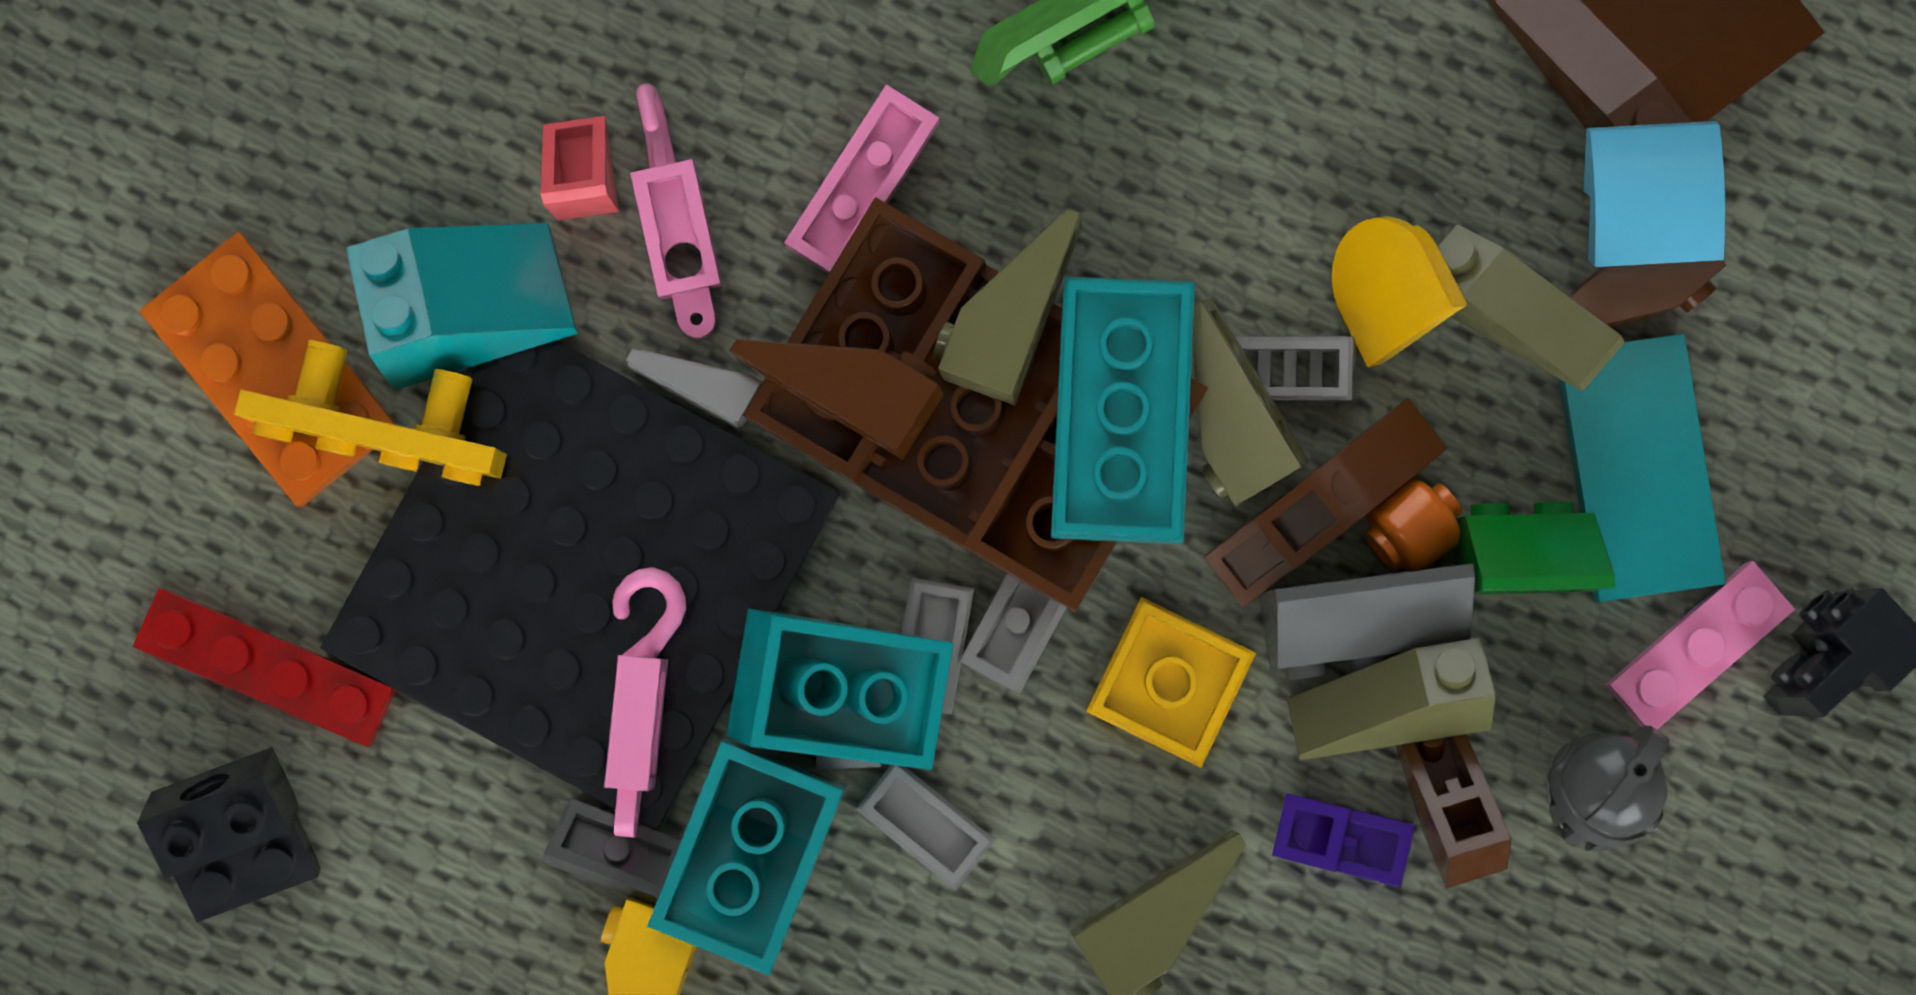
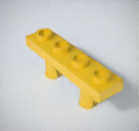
[234,340,507,486]

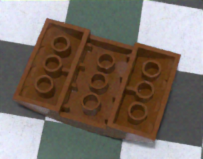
[743,197,1208,612]

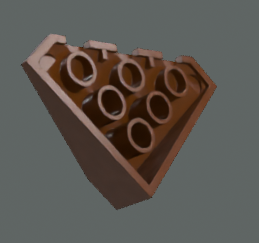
[1486,0,1825,129]

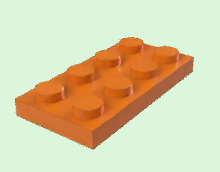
[139,231,399,508]

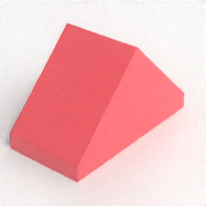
[540,116,619,221]

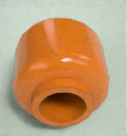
[1364,478,1463,572]

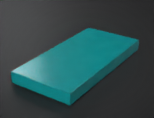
[1051,277,1195,544]
[1558,334,1726,603]

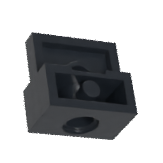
[1763,588,1916,717]
[137,747,321,923]

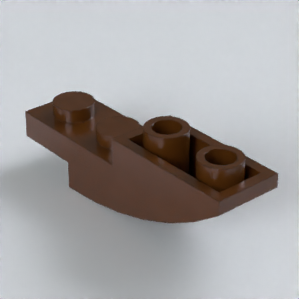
[1204,398,1448,608]

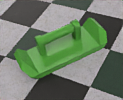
[971,0,1155,86]

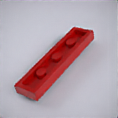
[132,588,396,747]

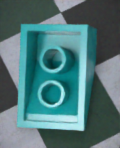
[346,223,578,391]
[726,608,953,770]
[647,738,847,976]

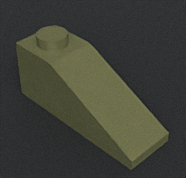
[933,209,1082,405]
[1438,224,1625,392]
[1192,299,1310,506]
[1287,637,1495,761]
[1070,830,1246,995]

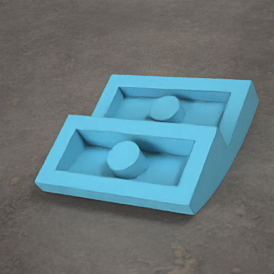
[1584,121,1725,267]

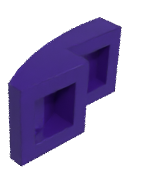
[1272,793,1416,888]

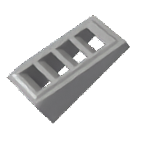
[1235,336,1357,403]
[626,349,763,430]

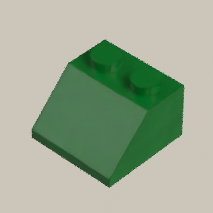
[1454,501,1615,595]

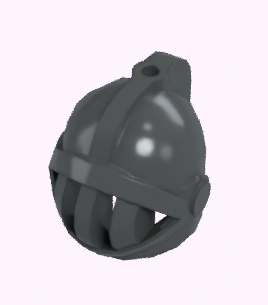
[1546,725,1669,851]

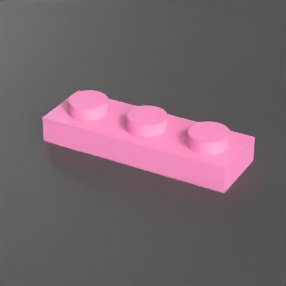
[784,84,940,274]
[1605,561,1796,729]

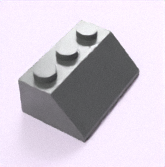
[1260,564,1475,680]

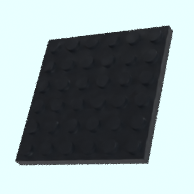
[320,340,841,831]

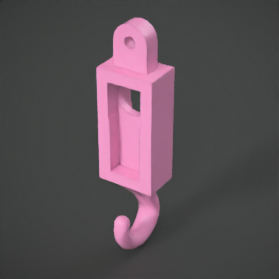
[630,83,723,339]
[604,567,686,838]

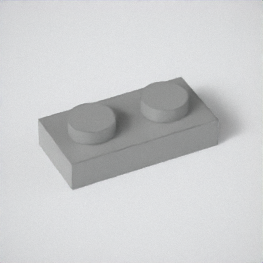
[959,575,1066,695]

